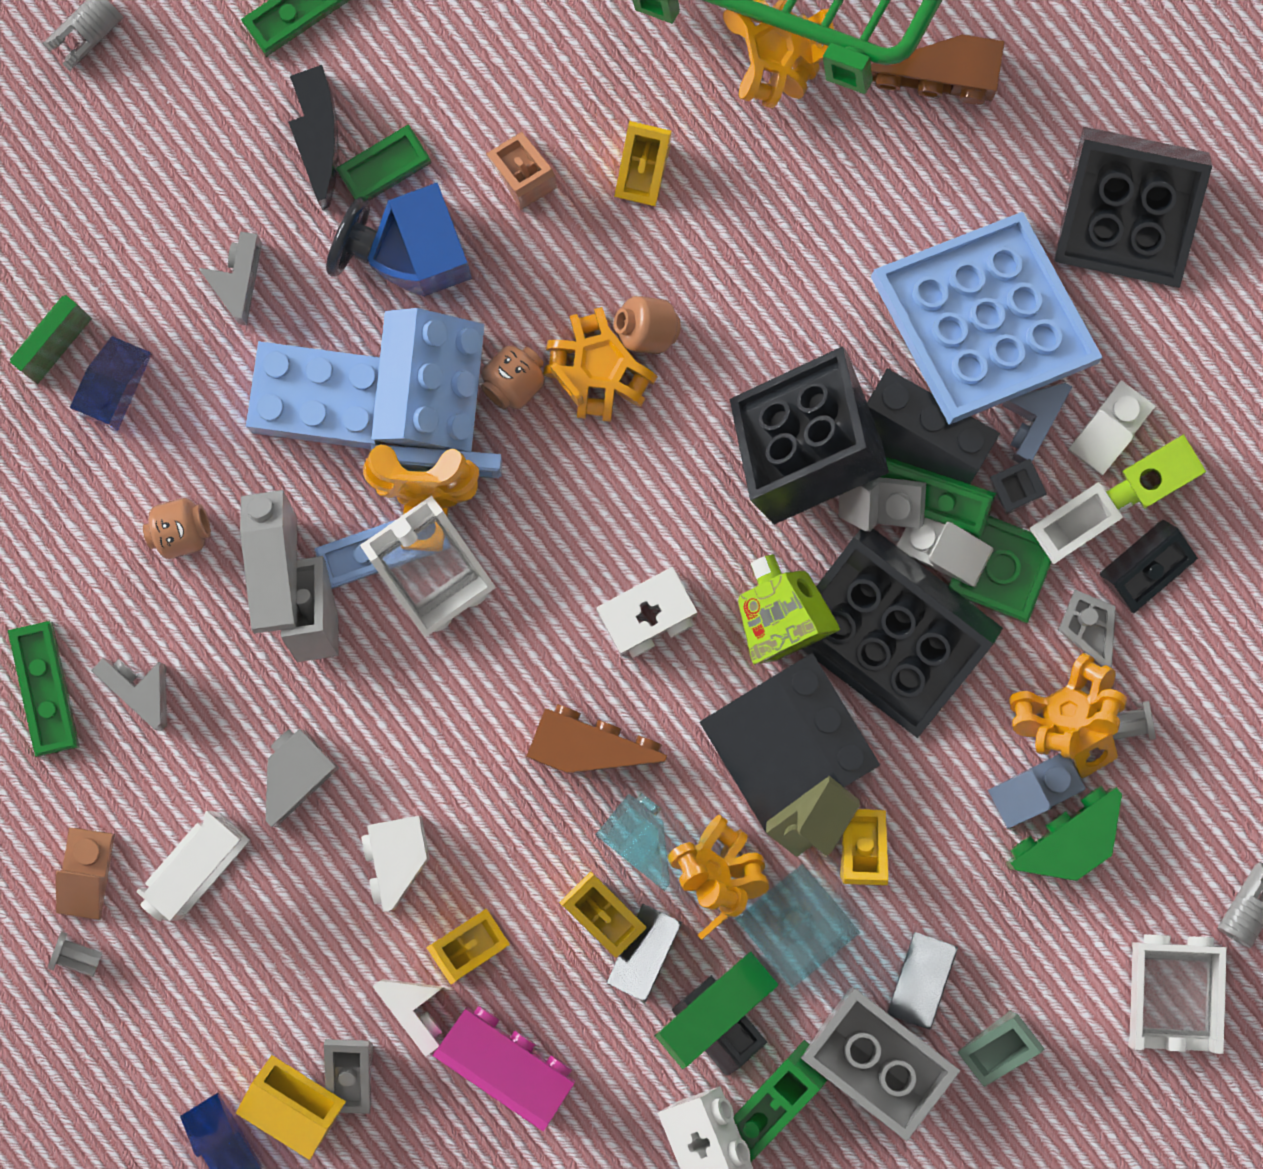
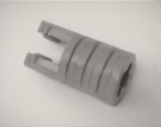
[42,0,124,71]
[1217,861,1263,948]

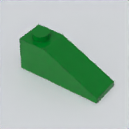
[733,1040,828,1162]

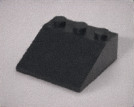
[1054,126,1212,288]
[730,346,889,525]
[699,653,880,833]

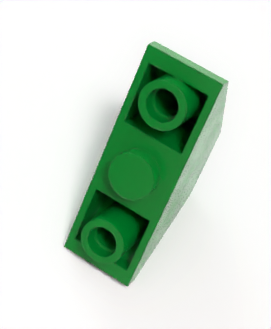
[1006,785,1122,881]

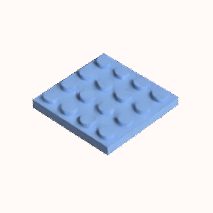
[871,212,1103,425]

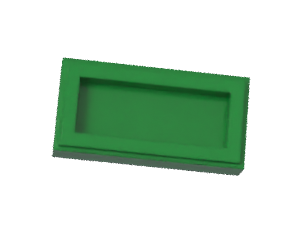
[336,124,432,201]

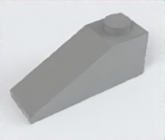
[240,490,297,634]

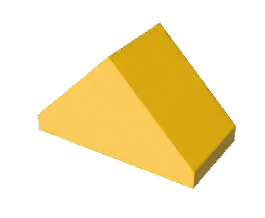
[614,121,672,206]
[559,872,647,958]
[426,908,510,984]

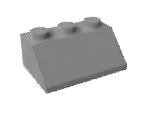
[801,987,961,1141]

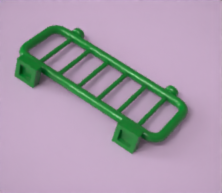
[633,0,943,94]

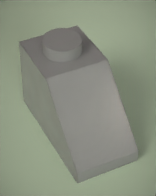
[281,556,339,662]
[265,729,339,827]

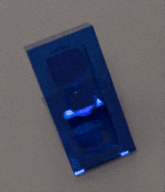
[180,1093,263,1169]

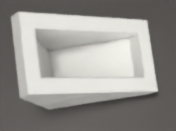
[1029,482,1123,564]

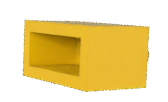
[236,1055,346,1160]

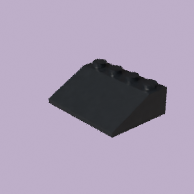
[802,528,1003,738]

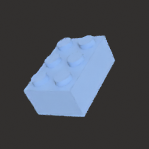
[371,308,485,452]
[246,341,380,449]

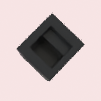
[990,459,1047,515]

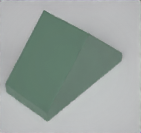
[958,1011,1044,1087]

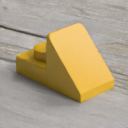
[840,809,888,885]

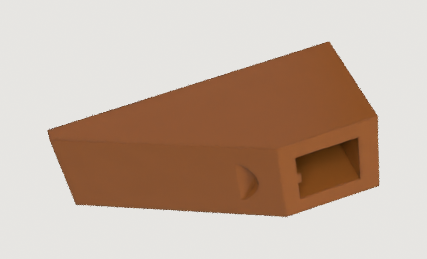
[871,34,1005,105]
[526,704,667,774]

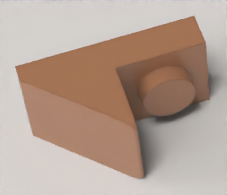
[56,827,115,920]

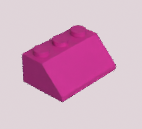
[433,1005,575,1132]

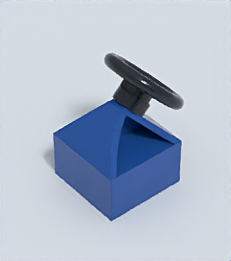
[326,182,472,297]

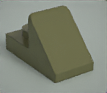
[766,776,860,857]

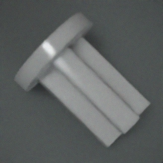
[1113,701,1156,740]
[47,931,102,977]

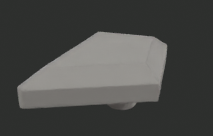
[1058,590,1116,668]

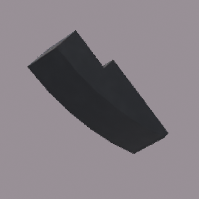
[288,65,339,210]

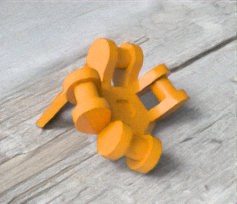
[723,0,834,108]
[543,307,658,422]
[363,445,479,551]
[1009,653,1127,778]
[667,815,769,940]

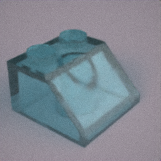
[595,793,670,891]
[735,864,860,989]

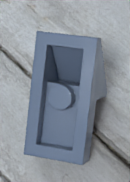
[1002,383,1072,463]
[987,753,1086,829]

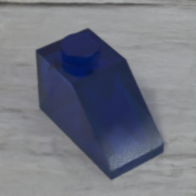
[70,336,152,431]

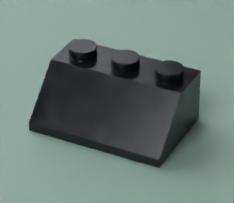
[867,368,1000,484]

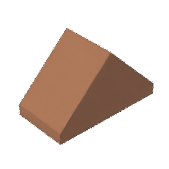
[486,132,557,210]

